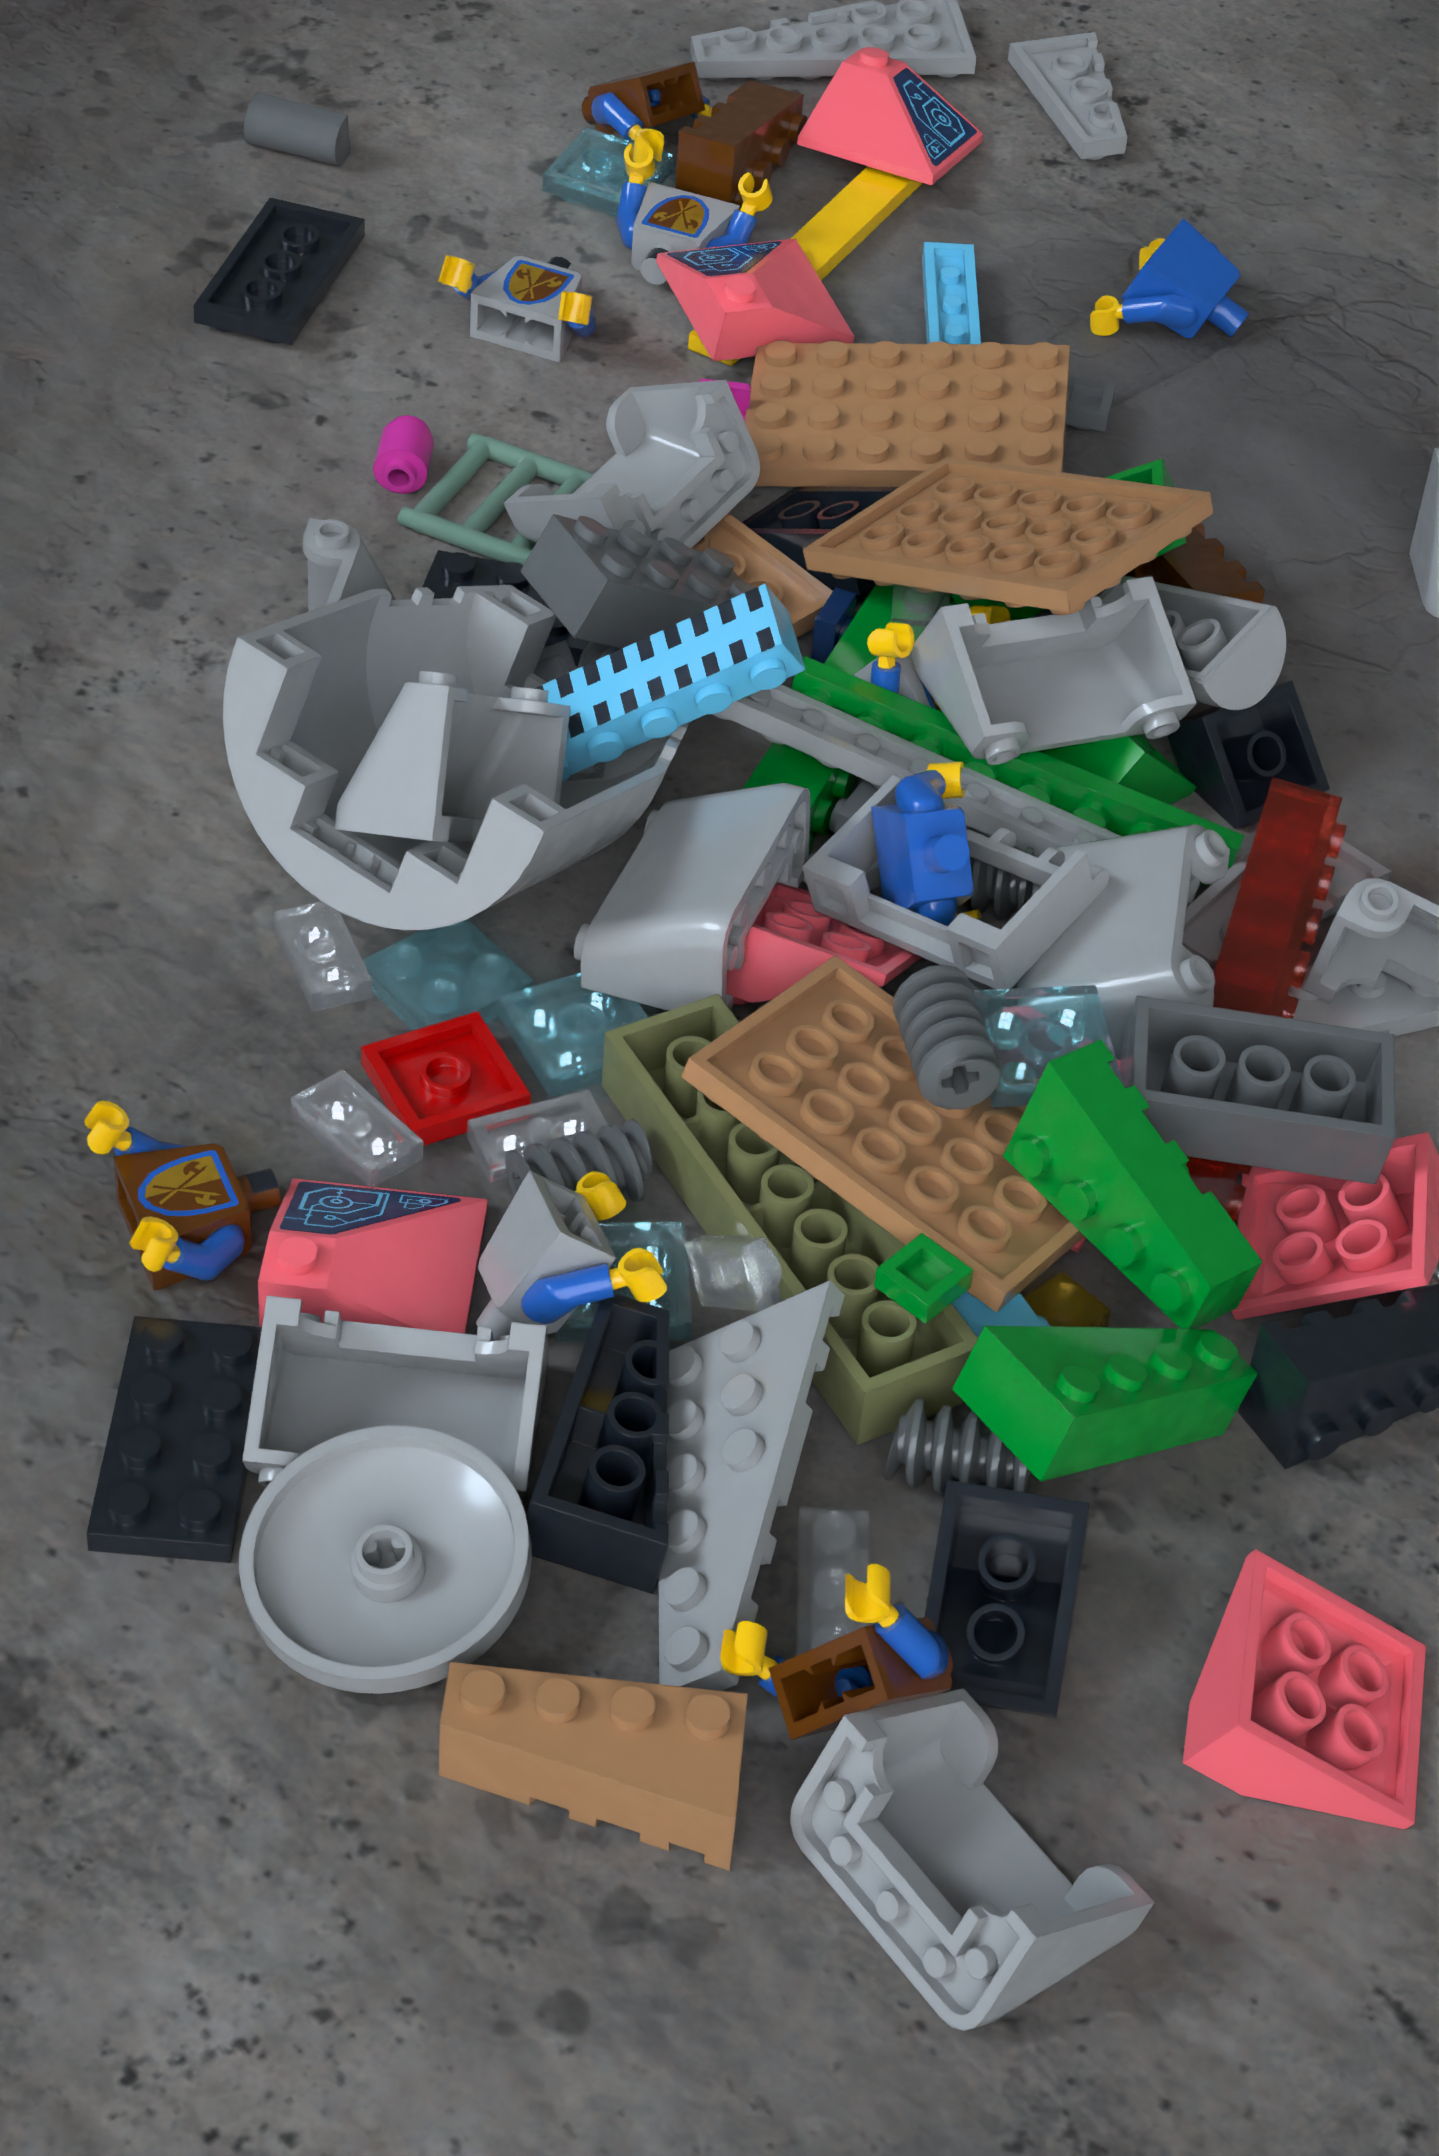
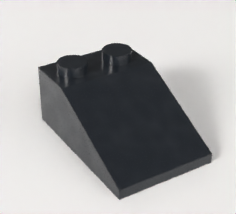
[742,487,899,600]
[924,1480,1090,1718]

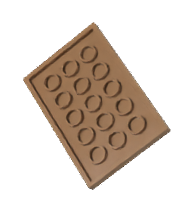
[745,340,1070,487]
[803,457,1213,615]
[681,955,1084,1313]

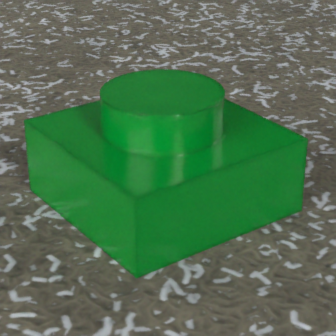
[874,1233,973,1324]

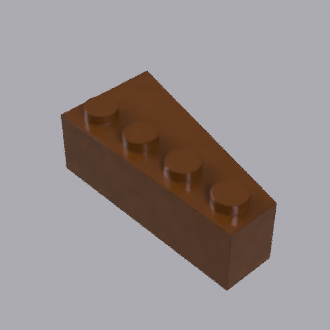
[675,80,808,211]

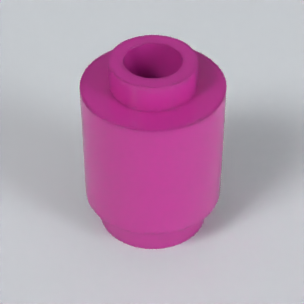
[373,415,434,494]

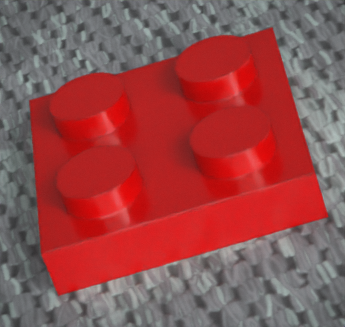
[361,1011,531,1149]

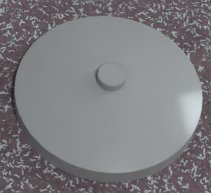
[239,1425,532,1694]

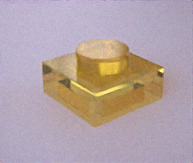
[1024,1271,1111,1327]

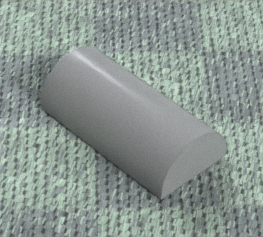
[1100,576,1286,710]

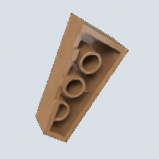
[439,1662,748,1871]

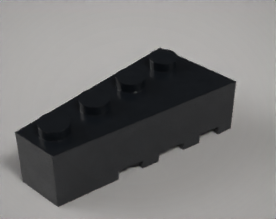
[1238,1284,1439,1469]
[526,1293,669,1594]

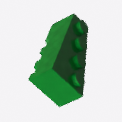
[1002,1039,1263,1329]
[952,1326,1258,1482]

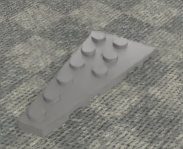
[690,0,976,81]
[659,1280,845,1691]

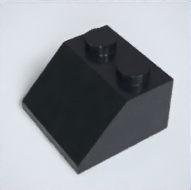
[1167,680,1330,829]

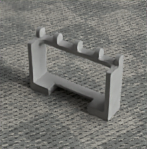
[802,775,1109,994]

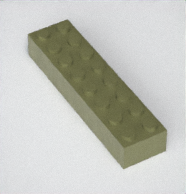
[602,994,978,1445]

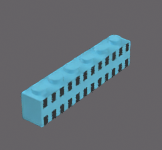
[534,584,805,783]

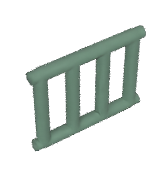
[397,432,594,565]

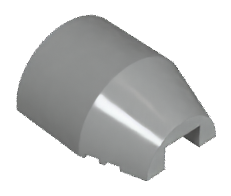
[223,585,690,930]

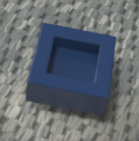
[811,587,856,663]

